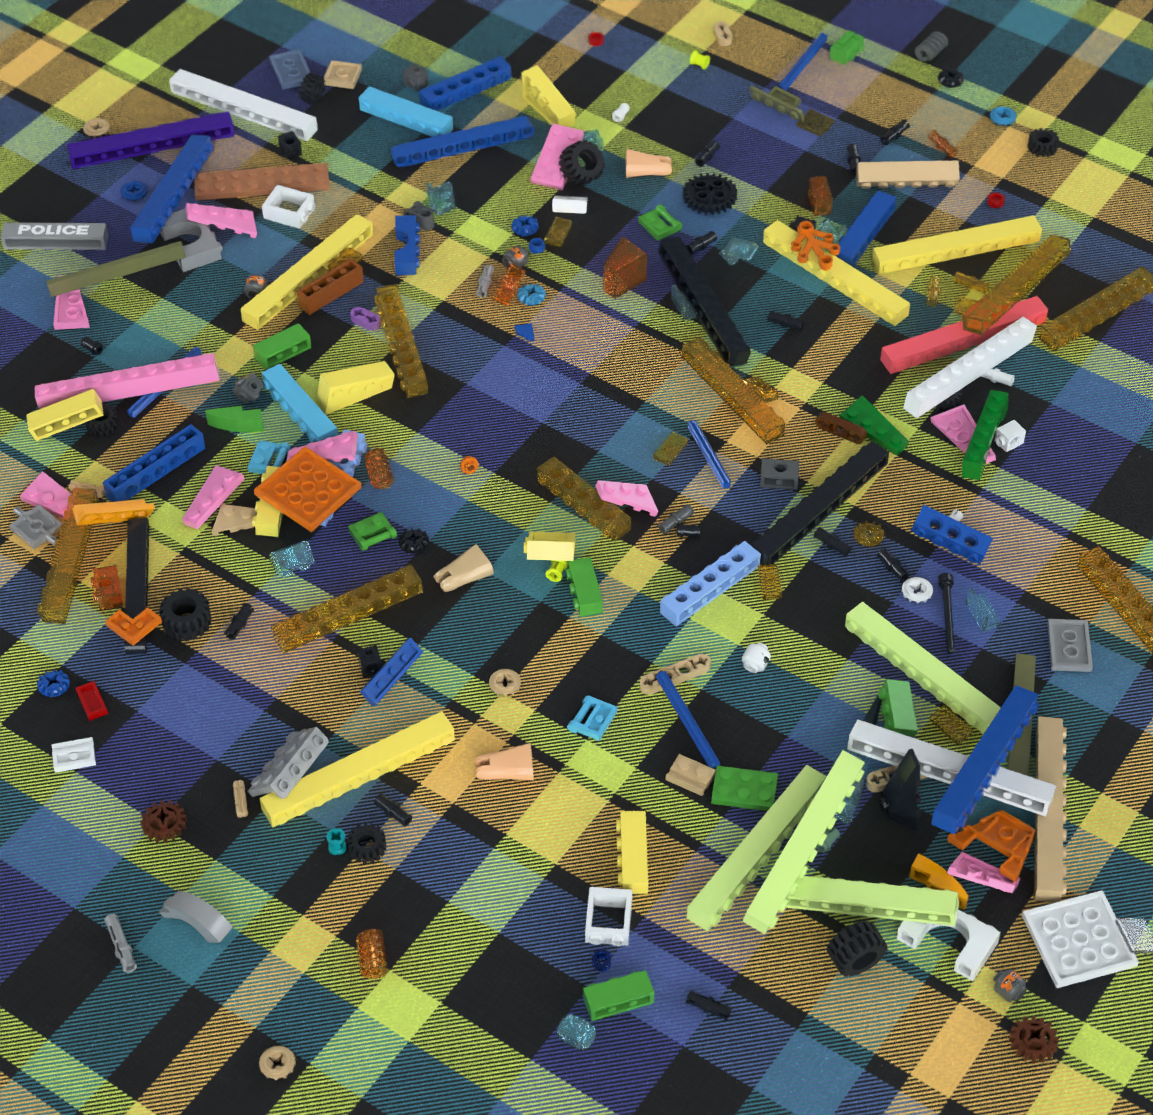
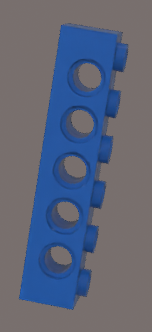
[419,56,511,111]
[102,424,205,502]

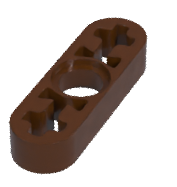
[815,412,867,444]

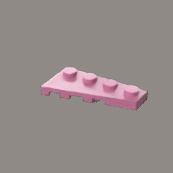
[182,465,244,529]

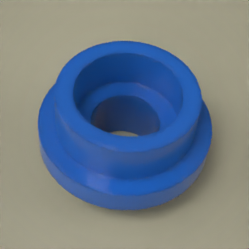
[528,238,545,254]

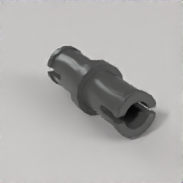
[658,504,694,534]

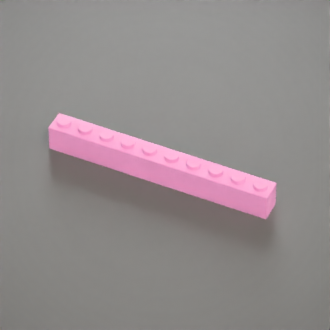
[35,353,219,409]

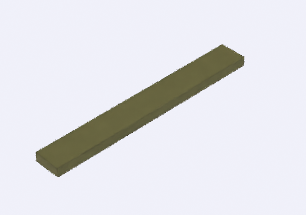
[46,241,185,297]
[1008,653,1036,776]

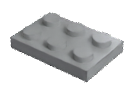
[1047,619,1093,672]

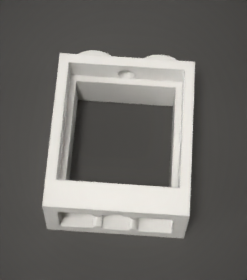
[262,185,316,229]
[585,887,632,946]

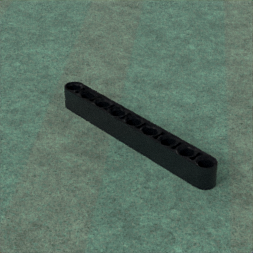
[124,517,149,655]

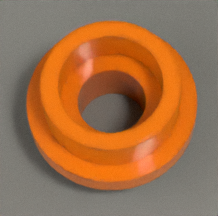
[460,456,479,474]

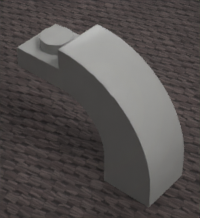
[159,891,233,943]

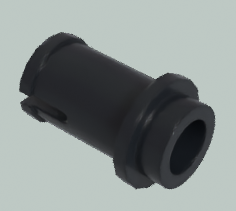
[81,336,103,355]
[677,523,700,538]

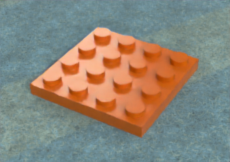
[254,446,362,532]

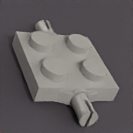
[9,504,64,550]

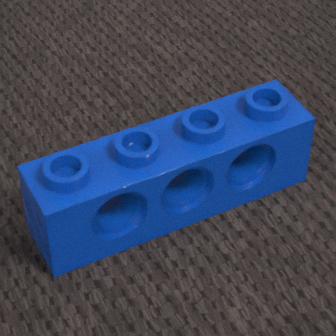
[911,505,993,564]

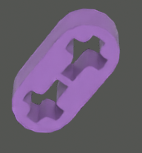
[350,307,381,331]

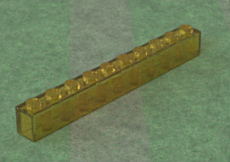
[962,235,1070,335]

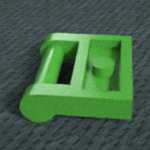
[638,204,683,241]
[348,512,397,551]

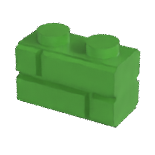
[830,30,864,65]

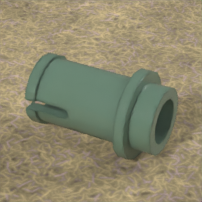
[816,828,840,853]

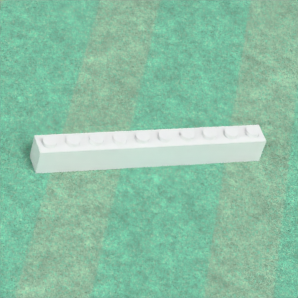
[169,69,318,141]
[903,317,1037,418]
[847,719,1056,816]

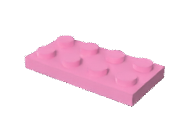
[530,124,584,190]

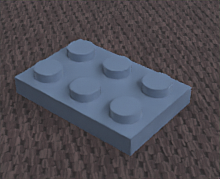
[269,49,310,90]

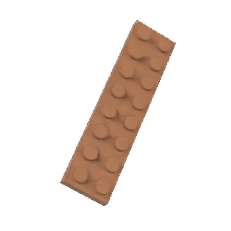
[195,163,330,201]

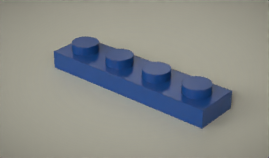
[360,637,423,706]

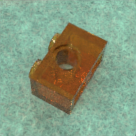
[808,176,833,215]
[493,263,526,307]
[91,565,123,610]

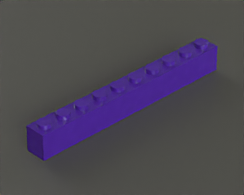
[67,111,235,169]

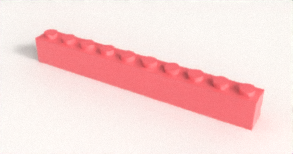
[880,296,1048,374]

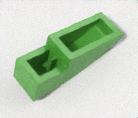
[205,406,264,432]

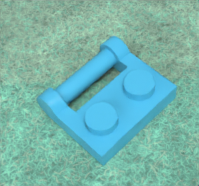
[248,440,291,474]
[567,696,617,741]

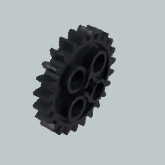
[683,173,737,215]

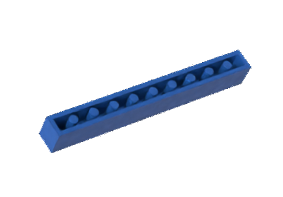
[130,135,214,243]
[931,685,1039,835]

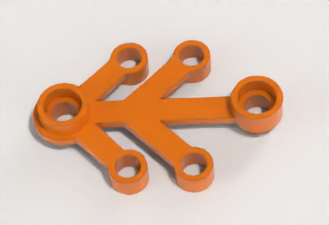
[791,221,840,271]

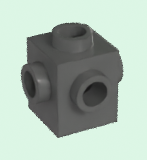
[403,64,429,92]
[232,372,265,404]

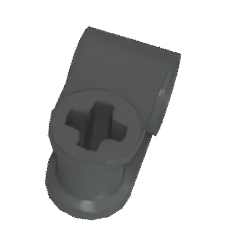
[403,201,435,230]

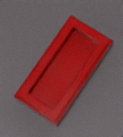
[75,681,108,721]

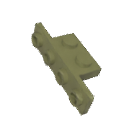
[749,86,805,122]

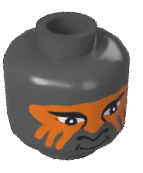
[502,246,528,271]
[243,274,268,299]
[993,969,1027,1002]

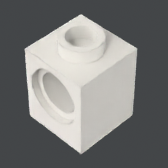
[995,420,1026,452]

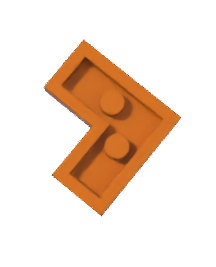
[105,607,162,646]

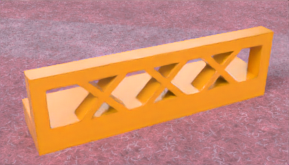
[72,499,155,525]

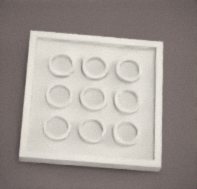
[1022,890,1138,988]

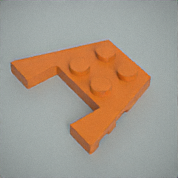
[947,809,1036,882]

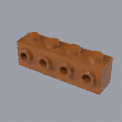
[296,258,364,315]

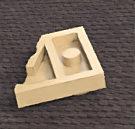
[212,504,257,536]

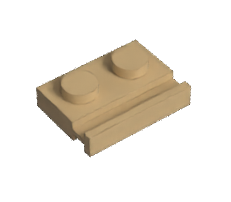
[666,754,716,796]

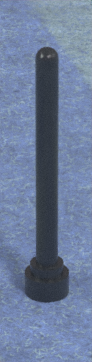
[938,573,955,654]

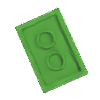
[711,765,778,811]

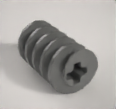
[915,31,948,62]

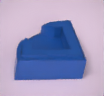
[514,324,534,340]

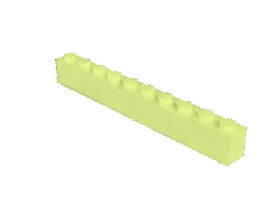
[845,602,1001,734]
[742,750,865,934]
[687,765,827,932]

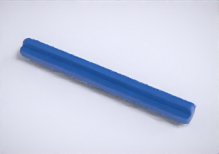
[687,420,731,489]

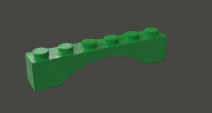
[962,390,1009,480]

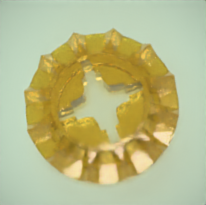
[854,521,884,547]

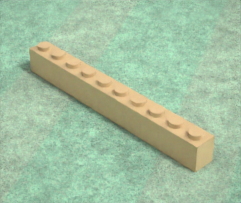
[1034,716,1067,903]

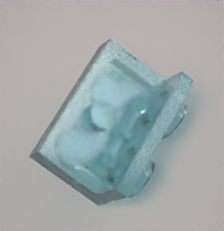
[426,182,456,216]

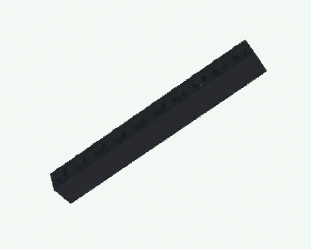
[658,237,751,367]
[751,441,889,569]

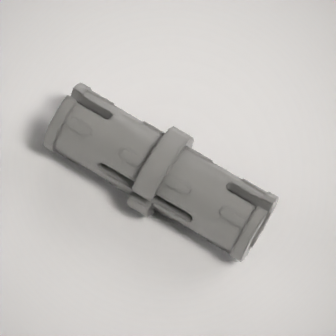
[476,265,494,298]

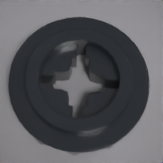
[938,68,964,88]
[399,528,429,554]

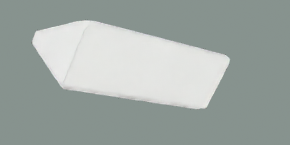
[553,196,588,213]

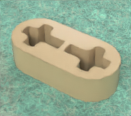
[714,21,732,46]

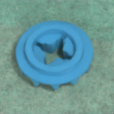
[990,107,1016,127]
[518,283,545,305]

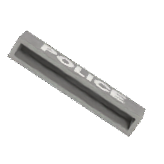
[1,223,108,250]

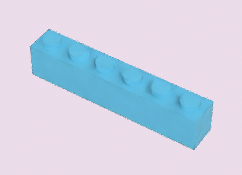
[359,86,453,137]
[262,364,338,443]

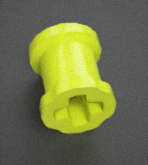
[689,50,710,69]
[545,560,568,582]

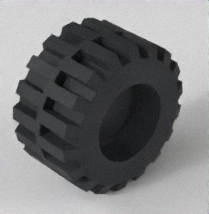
[559,140,605,186]
[159,588,211,641]
[827,921,888,976]

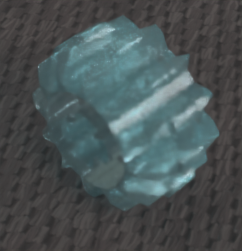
[557,1015,596,1050]

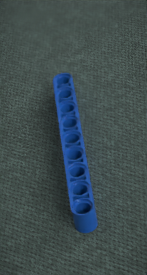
[390,116,535,167]

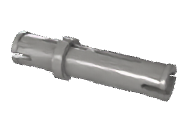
[104,914,137,973]

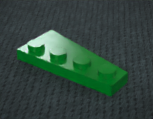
[839,395,909,456]

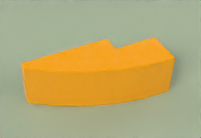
[909,854,969,910]

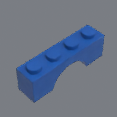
[395,215,420,275]

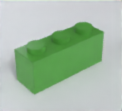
[253,323,311,370]
[565,557,603,617]
[878,679,918,738]
[583,970,654,1021]

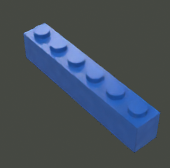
[834,191,896,267]

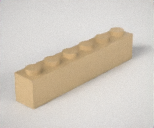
[856,160,960,189]

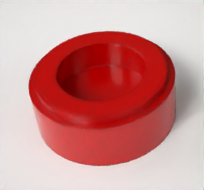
[588,32,604,46]
[987,193,1005,208]

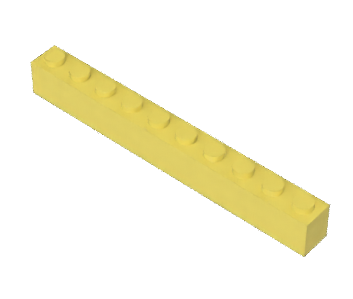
[241,214,373,330]
[872,215,1042,274]
[763,220,910,326]
[260,711,455,827]

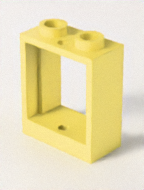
[524,531,576,561]

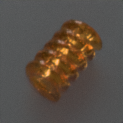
[364,448,394,489]
[356,928,388,979]

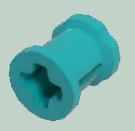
[326,828,347,855]

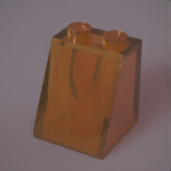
[603,237,647,299]

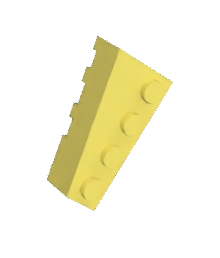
[521,65,576,127]
[316,361,395,415]

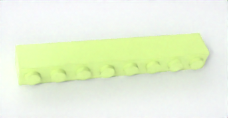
[786,876,959,926]

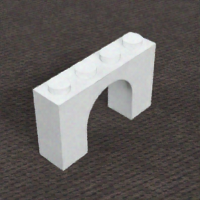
[897,910,1000,981]

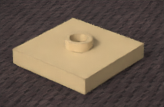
[323,60,362,89]

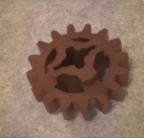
[140,800,187,843]
[1009,1015,1059,1064]

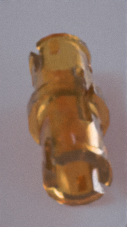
[928,130,957,158]

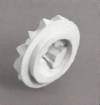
[901,577,933,604]

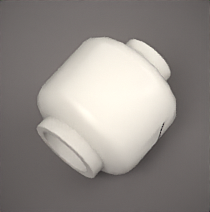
[742,643,771,673]

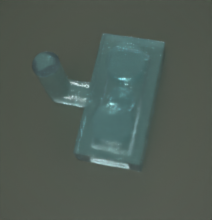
[720,237,759,266]

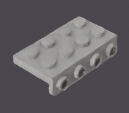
[247,727,329,799]

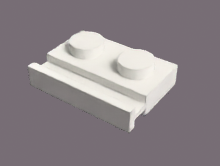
[51,737,96,773]

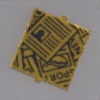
[796,109,835,137]

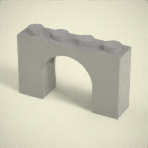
[160,209,223,272]

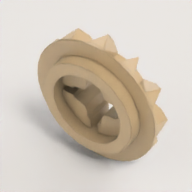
[83,119,110,138]
[489,669,521,697]
[259,1046,296,1081]

